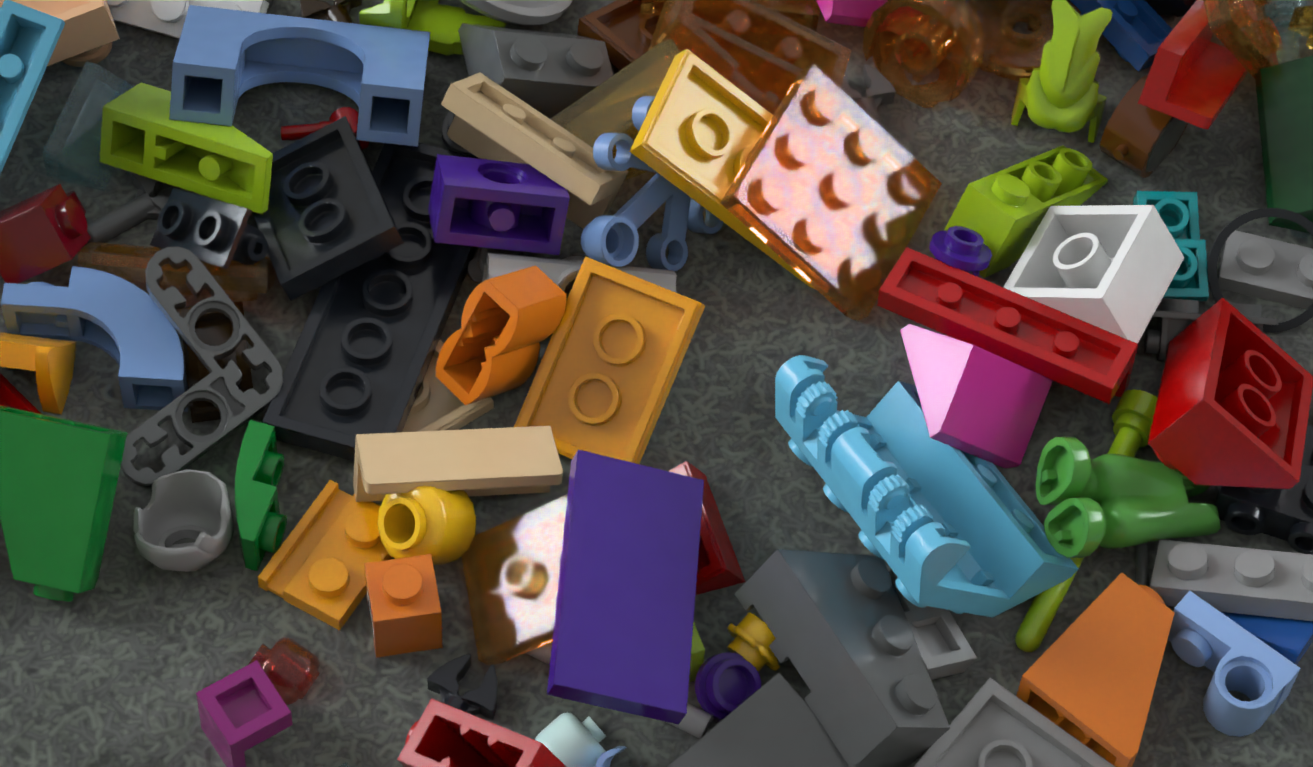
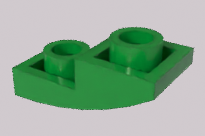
[235,420,287,571]

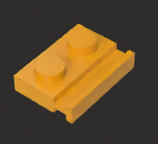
[258,480,392,630]

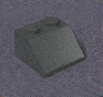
[458,23,617,132]

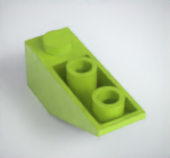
[944,145,1108,278]

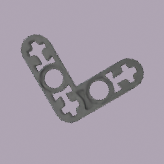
[121,247,283,487]

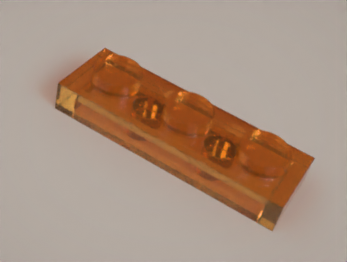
[78,242,276,301]

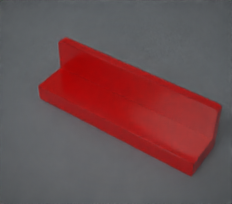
[1138,0,1253,129]
[877,247,1138,404]

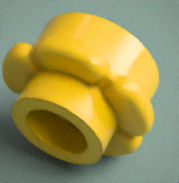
[727,612,780,672]

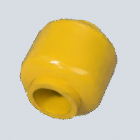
[378,486,476,565]

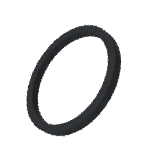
[1207,208,1313,333]

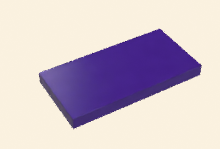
[547,449,704,724]

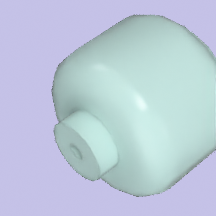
[535,712,606,767]

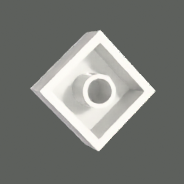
[1003,205,1184,344]

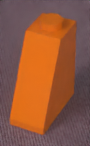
[1016,572,1175,767]

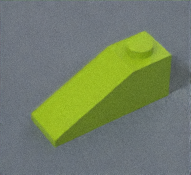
[99,82,273,214]

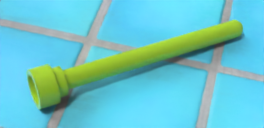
[1015,389,1158,652]

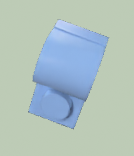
[1168,590,1301,737]

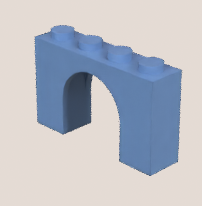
[169,5,430,147]

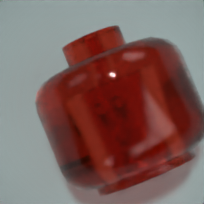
[248,637,320,705]

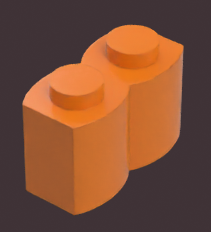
[436,265,566,405]

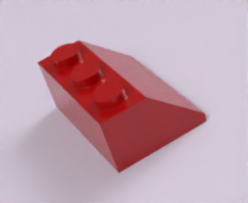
[1148,298,1313,489]

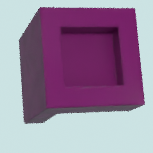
[196,660,293,767]

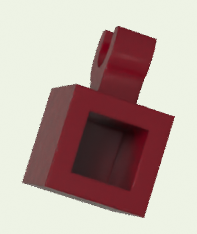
[0,184,91,284]

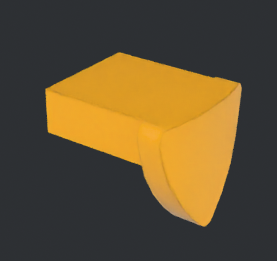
[0,332,76,415]

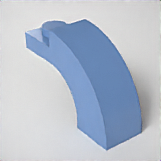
[0,266,188,412]

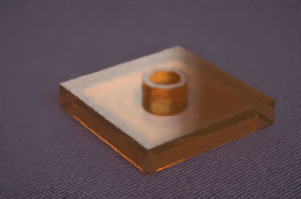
[462,494,568,665]

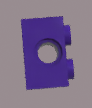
[428,154,570,255]

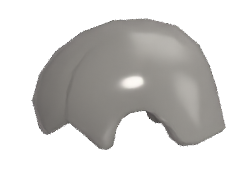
[133,469,234,572]

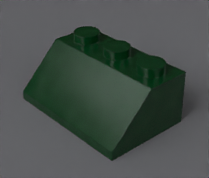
[1255,55,1313,233]

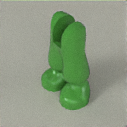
[1036,437,1221,558]

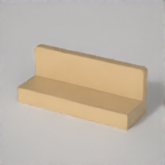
[441,72,628,229]
[353,426,563,502]

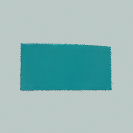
[1133,191,1209,301]

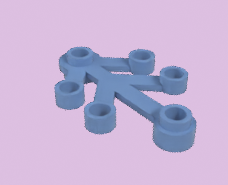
[581,96,724,271]

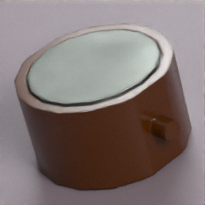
[1099,75,1188,178]

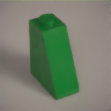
[0,405,127,601]

